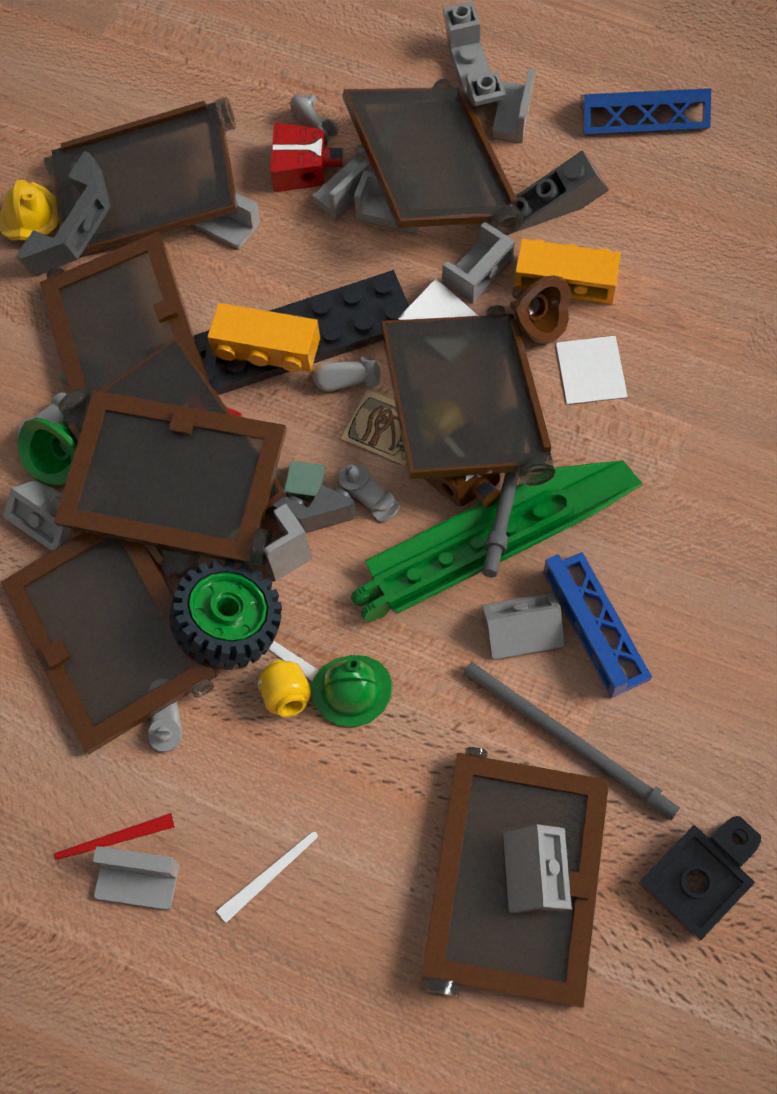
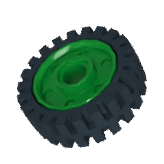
[169,560,282,670]

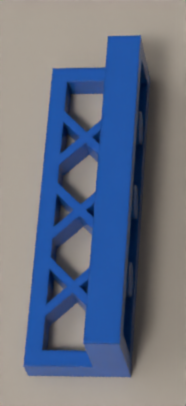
[581,88,712,134]
[543,552,652,698]

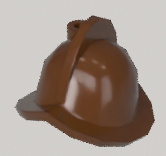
[510,275,571,344]

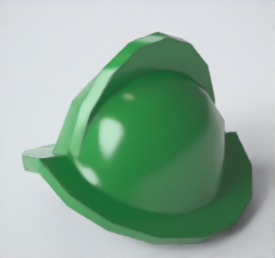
[17,417,78,486]
[311,655,393,727]

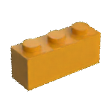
[514,239,621,305]
[207,303,320,372]

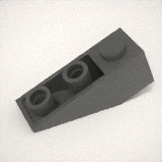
[509,150,609,232]

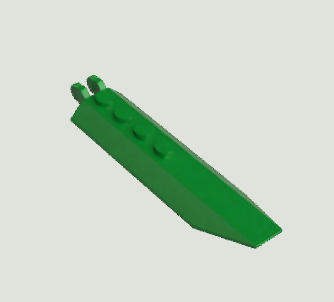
[351,460,642,623]

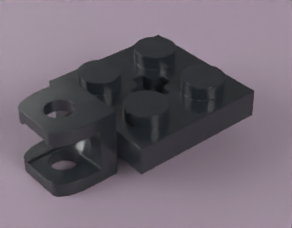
[639,816,761,941]

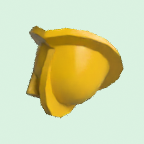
[0,179,59,241]

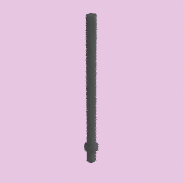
[464,662,680,820]

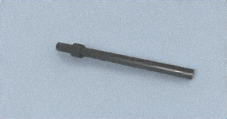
[482,414,526,578]

